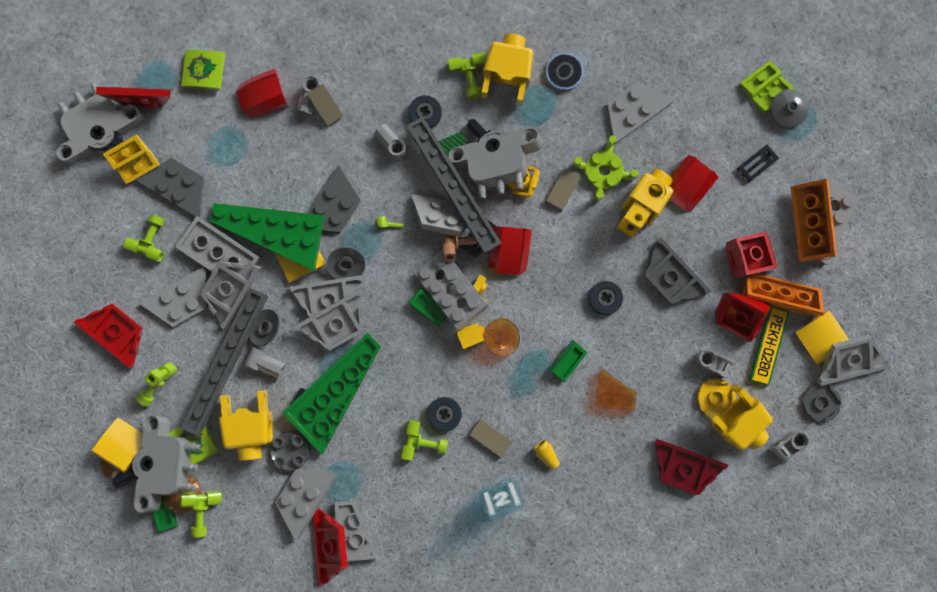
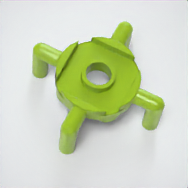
[573,135,638,202]

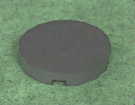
[801,384,841,422]

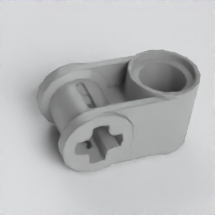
[695,350,735,379]
[769,431,809,465]

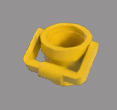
[508,166,540,198]

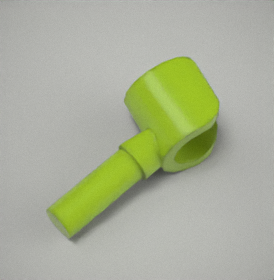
[376,217,403,229]

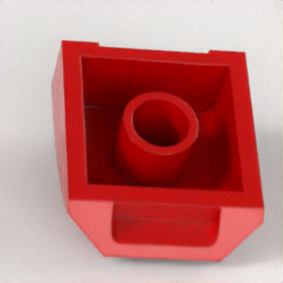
[236,69,289,119]
[669,155,719,211]
[489,226,532,275]
[725,232,777,279]
[715,293,771,343]

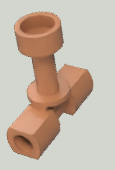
[442,233,479,262]

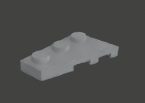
[334,500,378,561]

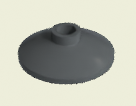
[771,90,809,127]
[327,247,365,279]
[249,309,280,346]

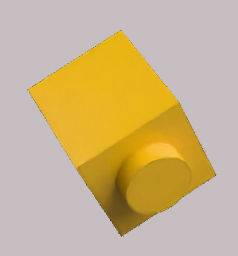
[456,322,487,350]

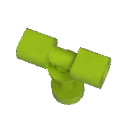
[448,52,486,99]
[123,214,165,262]
[136,362,177,407]
[401,420,448,461]
[179,490,221,537]

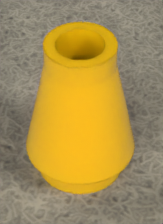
[533,440,560,470]

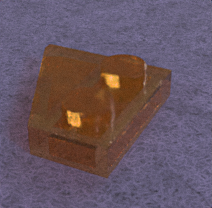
[595,369,637,412]

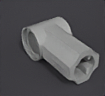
[296,76,321,116]
[373,123,407,161]
[244,347,286,379]

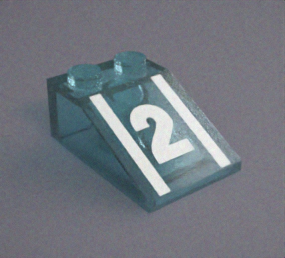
[479,477,526,521]

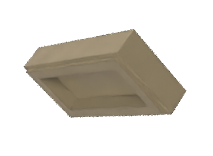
[306,83,343,126]
[546,168,581,210]
[470,419,512,457]

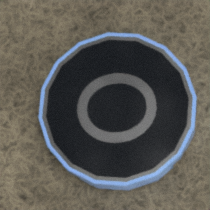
[546,53,583,91]

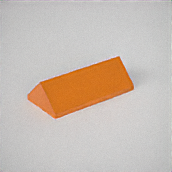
[791,179,837,262]
[741,274,824,318]

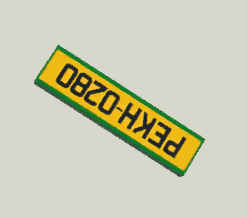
[749,307,789,386]

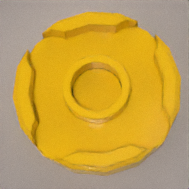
[696,378,736,417]

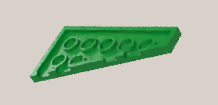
[210,203,325,272]
[282,333,381,455]

